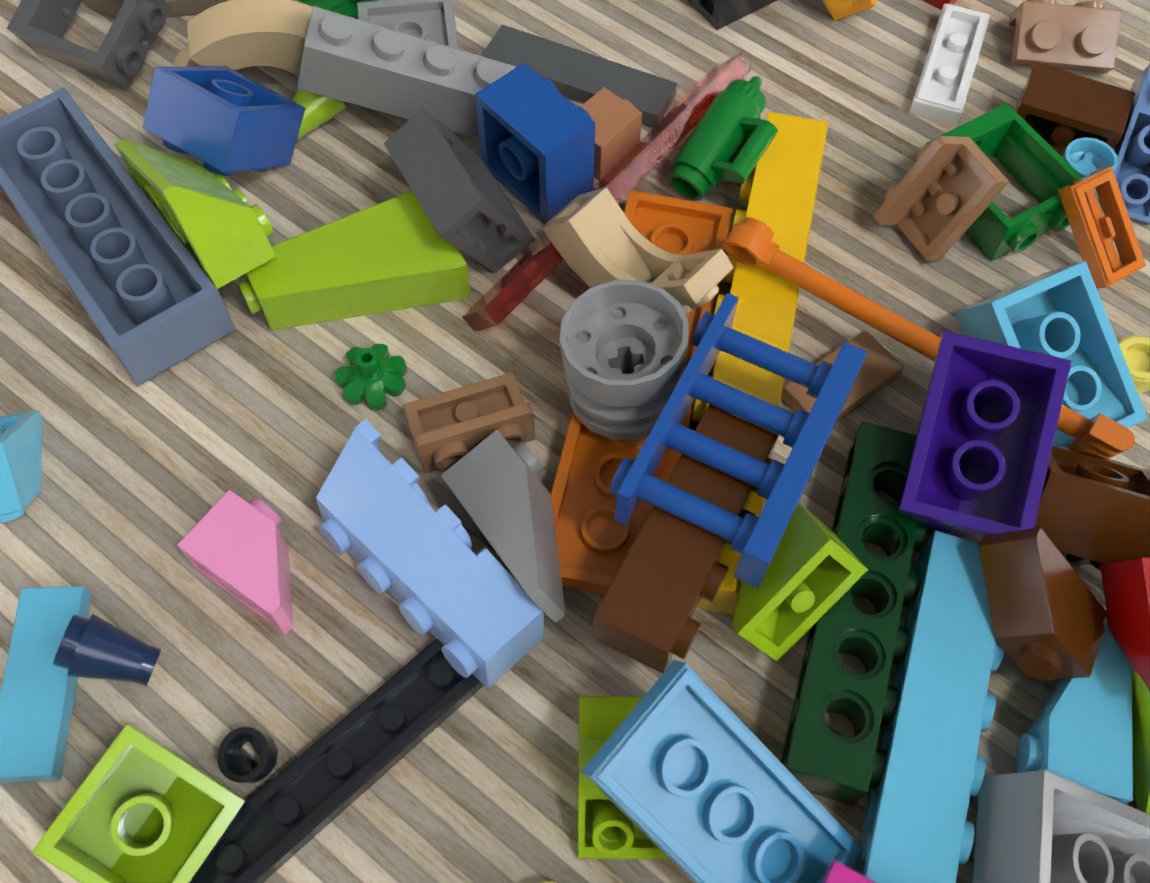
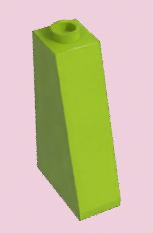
[238,191,471,330]

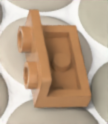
[1009,0,1121,74]
[873,136,1009,262]
[403,372,535,473]

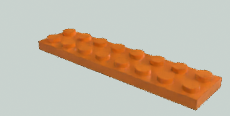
[551,190,733,595]

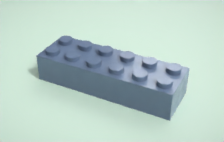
[0,87,235,386]

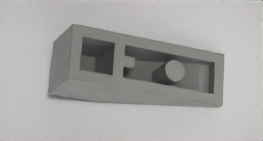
[440,430,566,623]

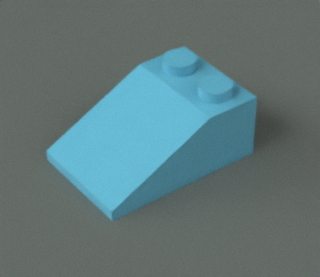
[954,261,1148,449]

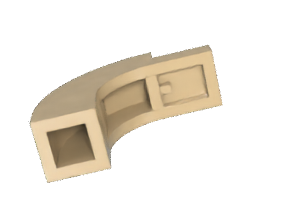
[173,0,313,77]
[541,187,734,315]

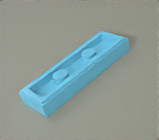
[0,586,92,783]

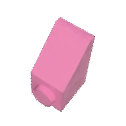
[177,490,293,636]

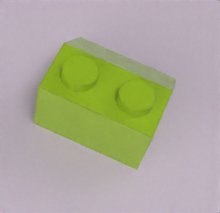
[31,724,245,883]

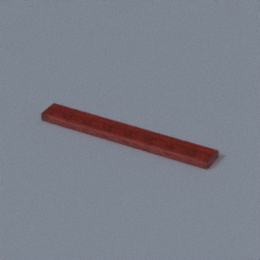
[462,52,752,331]

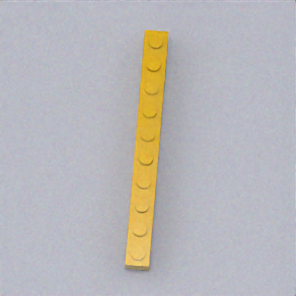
[692,111,829,616]

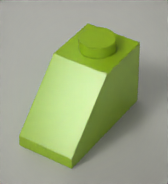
[732,503,868,661]

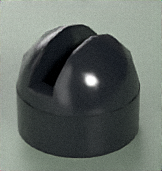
[217,727,279,784]

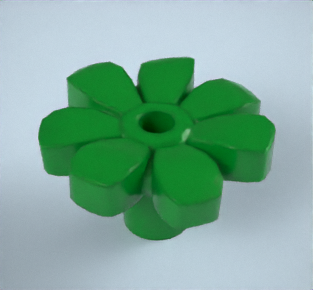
[335,344,407,411]

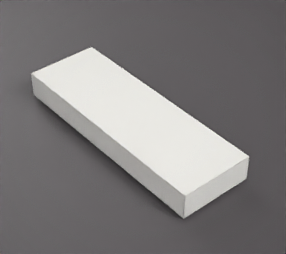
[909,3,990,126]

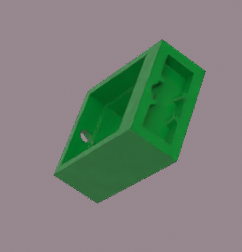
[926,103,1082,261]

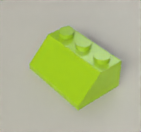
[114,139,276,289]

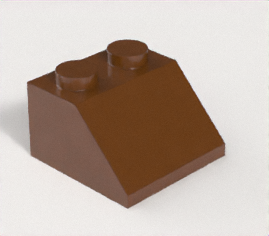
[1034,443,1150,571]

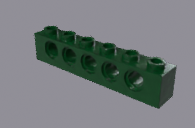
[780,421,928,806]

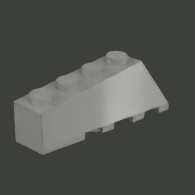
[297,5,516,139]

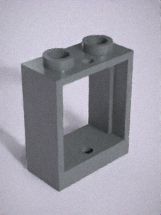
[7,0,171,91]
[384,108,535,273]

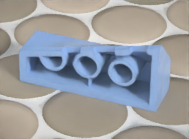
[316,419,544,688]

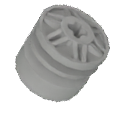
[559,280,689,440]

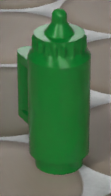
[667,76,778,201]

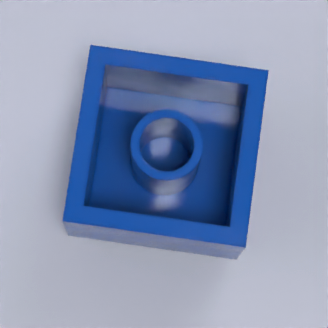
[475,63,595,224]
[142,66,305,176]

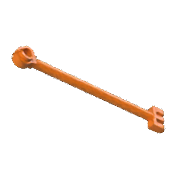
[723,217,1135,459]

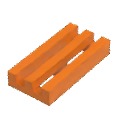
[1058,166,1146,288]

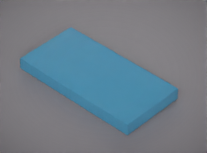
[581,660,863,883]

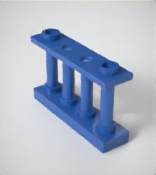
[610,293,868,588]

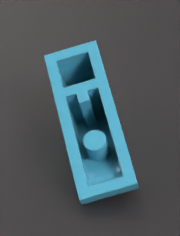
[1016,622,1133,804]

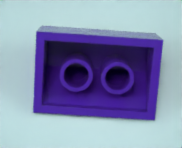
[898,331,1072,543]

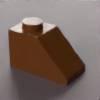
[979,527,1108,681]

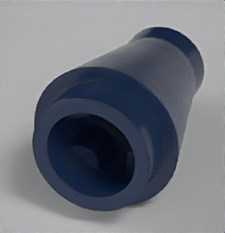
[53,614,161,686]

